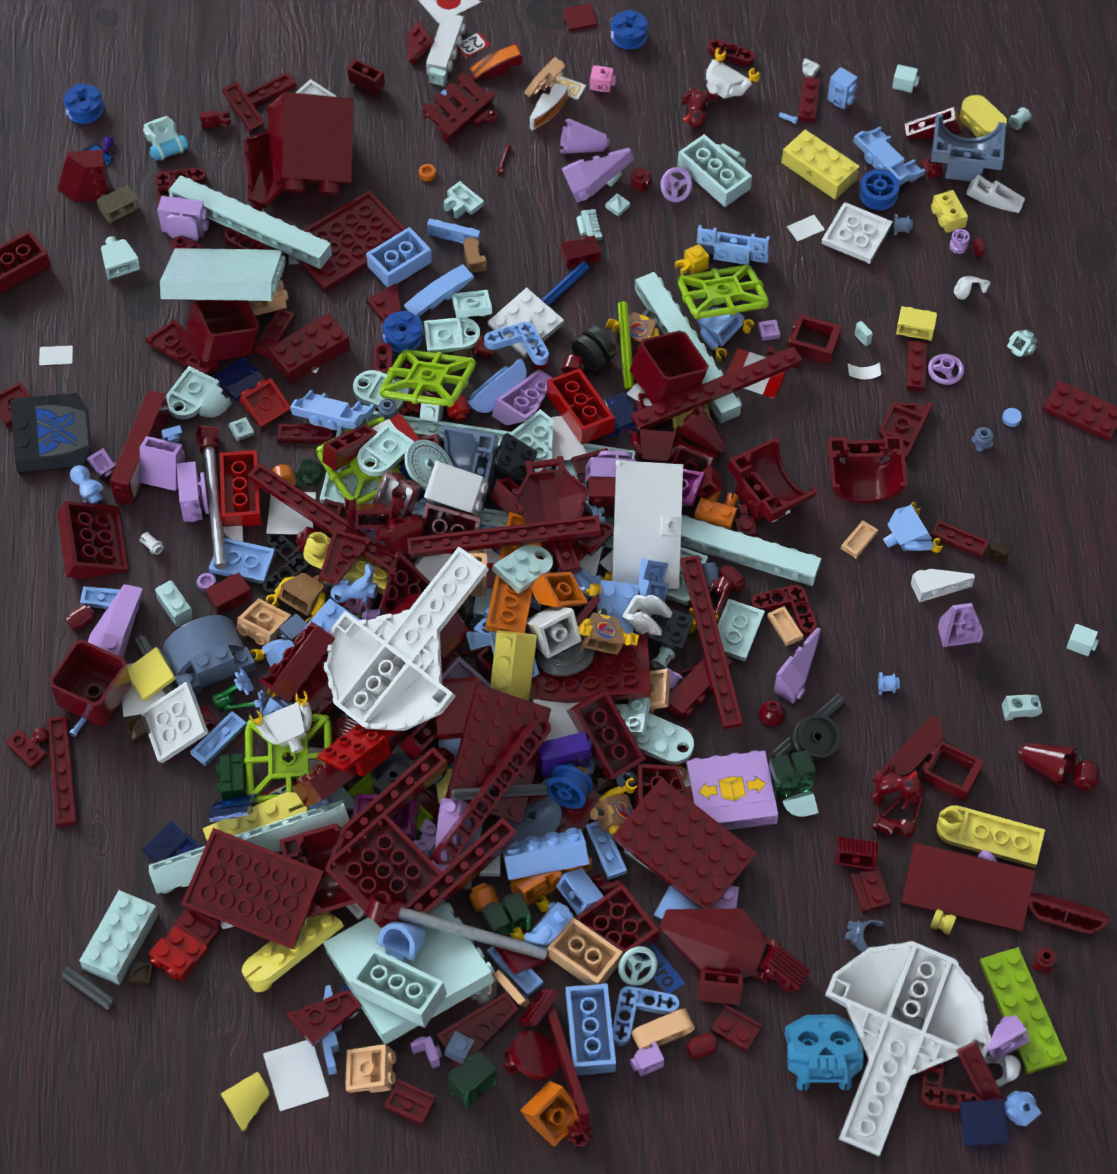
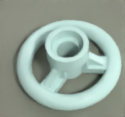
[618,946,657,986]

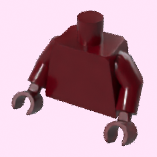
[629,428,686,464]
[344,497,404,529]

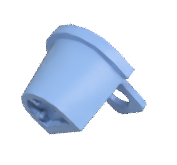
[377,921,426,962]

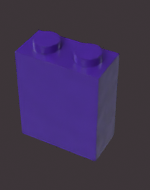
[538,732,593,778]

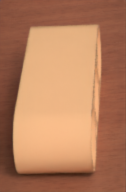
[631,1009,695,1049]

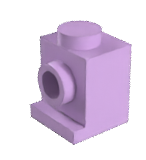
[630,1041,664,1077]

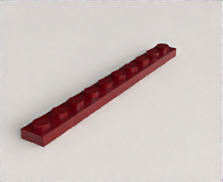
[631,346,802,432]
[248,463,396,575]
[407,515,601,558]
[680,555,743,730]

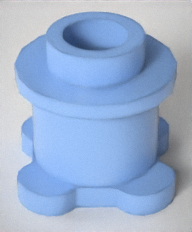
[878,672,899,695]

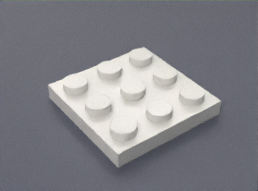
[821,202,892,263]
[487,288,564,358]
[141,682,208,763]

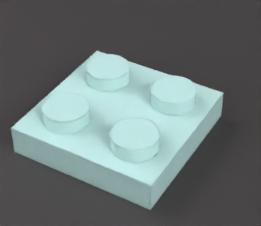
[452,290,492,318]

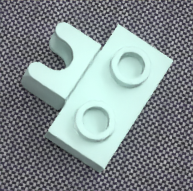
[444,181,484,219]
[615,697,651,736]

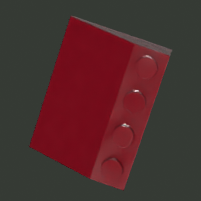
[57,501,128,579]

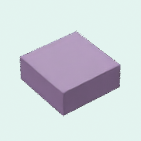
[758,320,780,341]

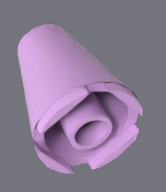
[560,118,609,154]

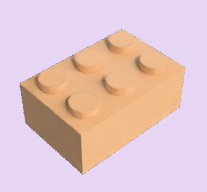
[547,917,622,985]

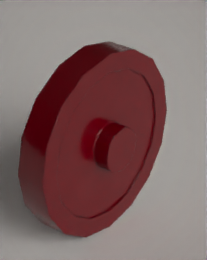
[510,1030,560,1080]

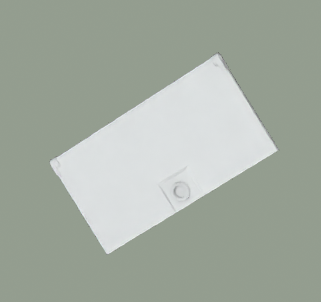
[612,460,683,589]

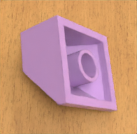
[987,1015,1030,1062]

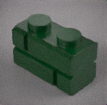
[215,754,246,800]

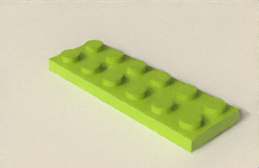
[979,947,1067,1074]

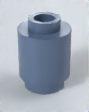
[702,562,719,588]

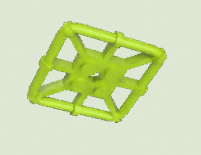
[677,264,769,320]
[379,349,476,407]
[316,416,412,507]
[243,714,332,803]

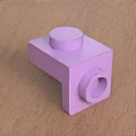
[87,448,116,478]
[411,1036,442,1069]

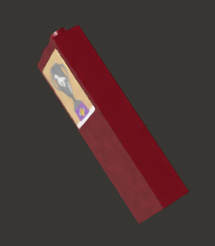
[110,390,170,505]

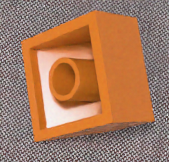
[531,572,588,607]
[520,1081,579,1146]

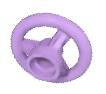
[661,167,692,202]
[928,354,964,385]

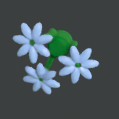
[213,668,267,716]

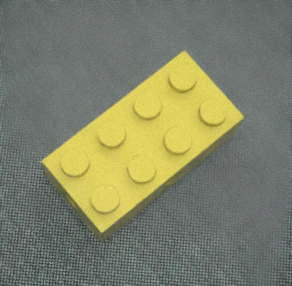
[781,130,859,200]

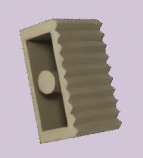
[97,185,140,223]

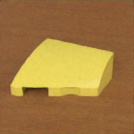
[221,1072,270,1132]

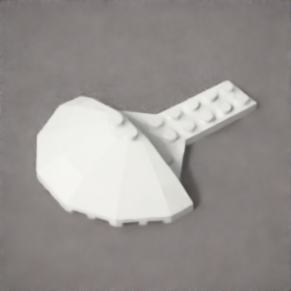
[324,547,489,731]
[825,941,991,1156]

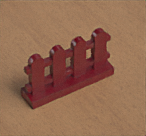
[422,73,496,143]

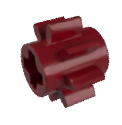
[567,1120,593,1147]

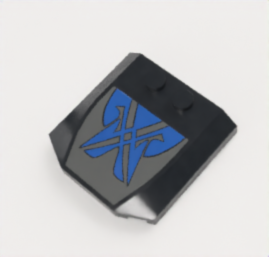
[11,393,92,473]

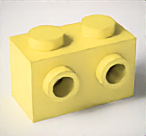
[931,190,968,233]
[896,306,937,341]

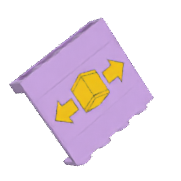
[686,750,778,830]

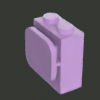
[157,196,209,241]
[140,436,185,491]
[585,451,636,485]
[176,461,210,522]

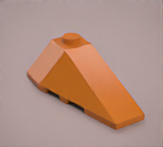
[510,857,592,909]

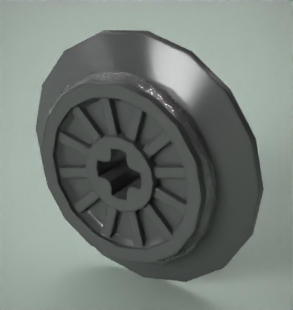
[537,636,595,676]

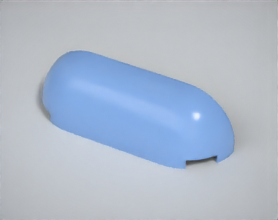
[467,359,526,413]

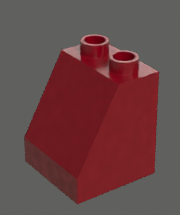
[268,92,353,196]

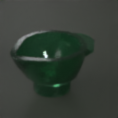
[294,458,325,486]

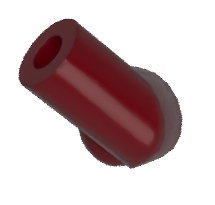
[472,110,498,126]
[425,748,455,765]
[592,874,621,893]

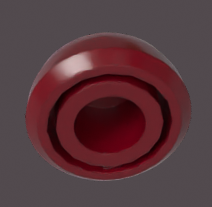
[758,700,785,726]

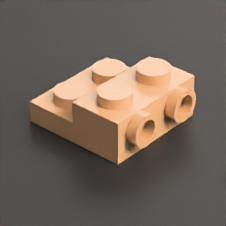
[524,57,565,97]
[248,280,288,316]
[236,598,291,645]
[628,669,671,714]
[346,1044,396,1093]

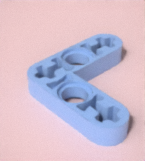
[484,322,549,365]
[612,986,679,1046]

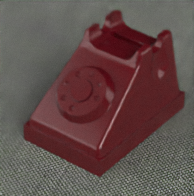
[421,502,482,554]

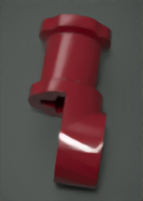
[872,813,916,838]

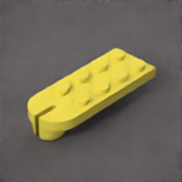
[303,532,389,595]
[203,792,309,841]
[936,806,1045,868]
[242,912,344,992]

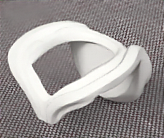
[954,276,991,300]
[985,1055,1020,1087]

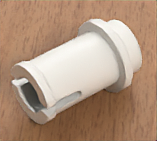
[140,532,164,555]

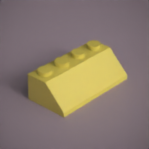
[490,630,537,701]

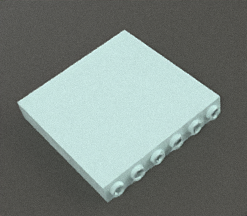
[160,248,286,301]
[323,902,495,1044]

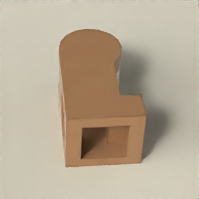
[464,237,487,273]

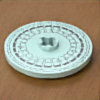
[405,440,453,490]

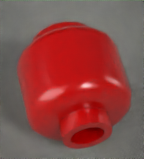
[445,394,471,421]

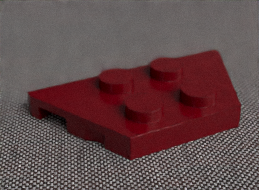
[878,402,933,461]

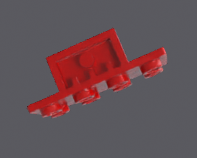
[317,724,398,777]

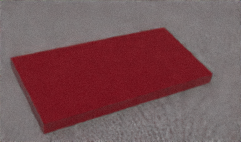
[901,843,1035,931]

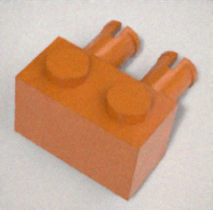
[694,492,739,531]

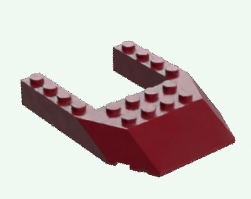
[325,747,517,928]

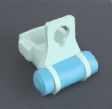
[143,116,189,162]

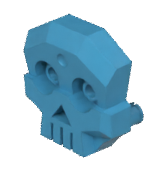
[785,1015,863,1090]

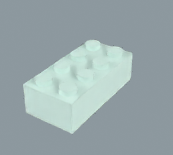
[678,134,752,207]
[79,890,158,985]
[350,948,447,1028]

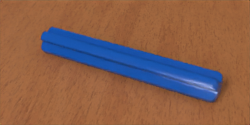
[542,261,589,307]

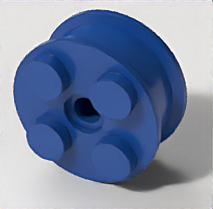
[611,10,648,50]
[63,83,104,124]
[859,169,900,210]
[383,311,423,354]
[545,763,593,809]

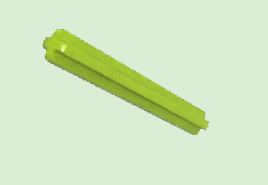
[618,302,634,390]

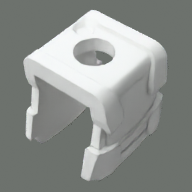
[623,595,673,636]

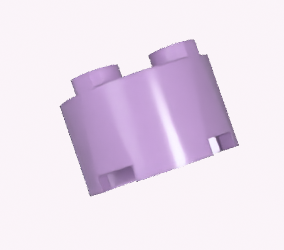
[413,819,437,859]

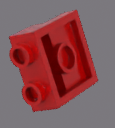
[239,378,291,428]
[148,925,208,982]

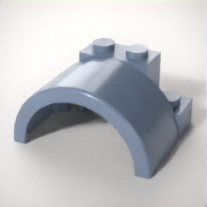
[931,114,1006,181]
[441,425,499,511]
[162,615,256,694]

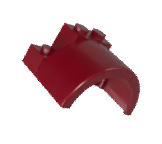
[826,435,908,503]
[728,438,818,523]
[279,823,356,919]

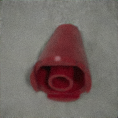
[675,404,726,455]
[1019,742,1077,786]

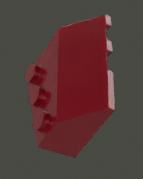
[57,150,110,202]
[379,551,431,616]
[634,764,691,808]
[575,884,661,954]

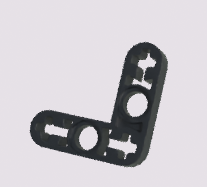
[262,534,309,596]

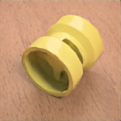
[930,909,956,935]

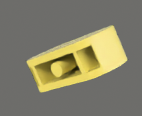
[960,95,1007,138]

